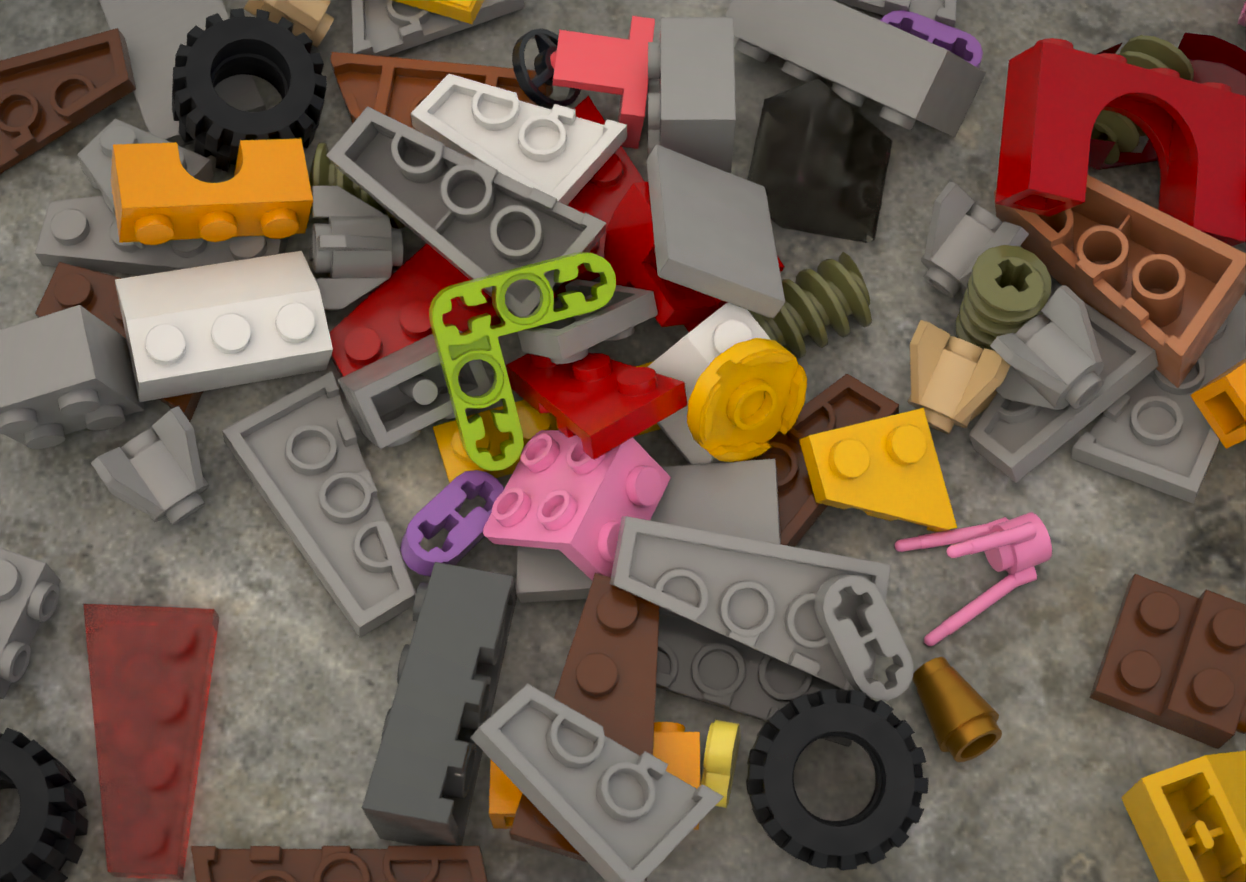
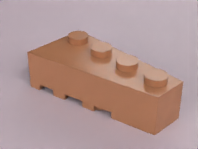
[994,175,1246,388]

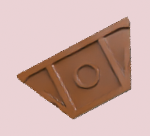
[330,52,554,132]

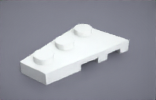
[410,74,627,205]

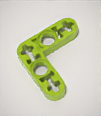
[429,252,616,471]

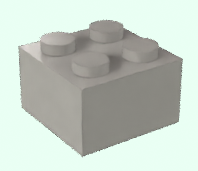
[648,17,736,173]
[0,305,145,449]

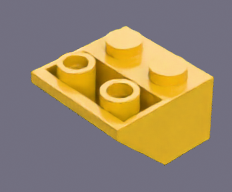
[1121,750,1246,882]

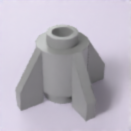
[921,181,1029,298]
[309,186,403,310]
[990,285,1105,410]
[91,406,209,525]

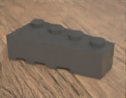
[362,562,517,846]

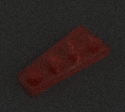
[83,604,219,880]

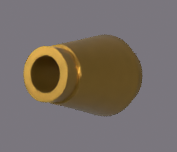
[912,657,1002,762]

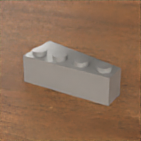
[725,0,986,138]
[326,106,606,317]

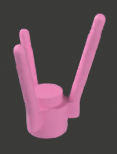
[894,512,1052,647]

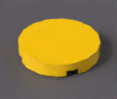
[687,338,807,462]

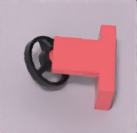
[512,16,655,149]

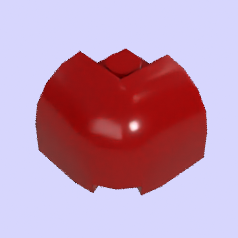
[604,182,785,332]

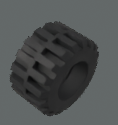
[172,8,327,172]
[746,689,928,870]
[0,728,88,882]

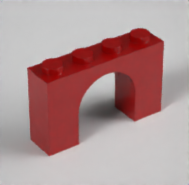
[995,38,1246,246]

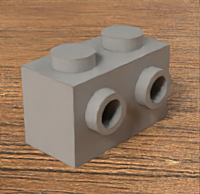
[338,330,492,449]

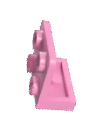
[483,430,671,581]

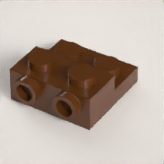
[1089,574,1246,749]

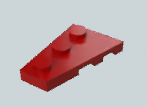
[506,352,688,460]

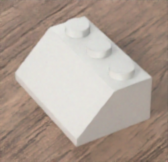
[115,251,333,402]

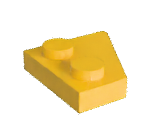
[799,408,957,532]

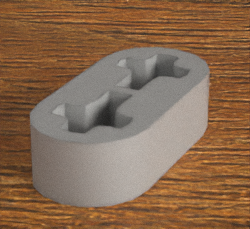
[814,574,914,701]

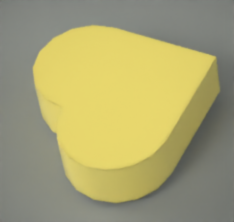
[701,720,741,808]

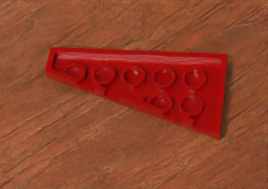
[329,96,645,377]

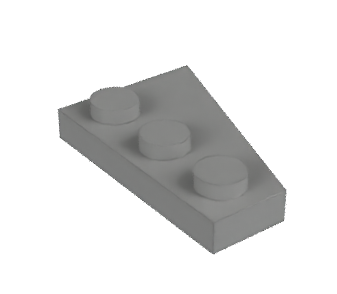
[351,0,524,57]
[969,302,1158,483]
[471,684,724,882]

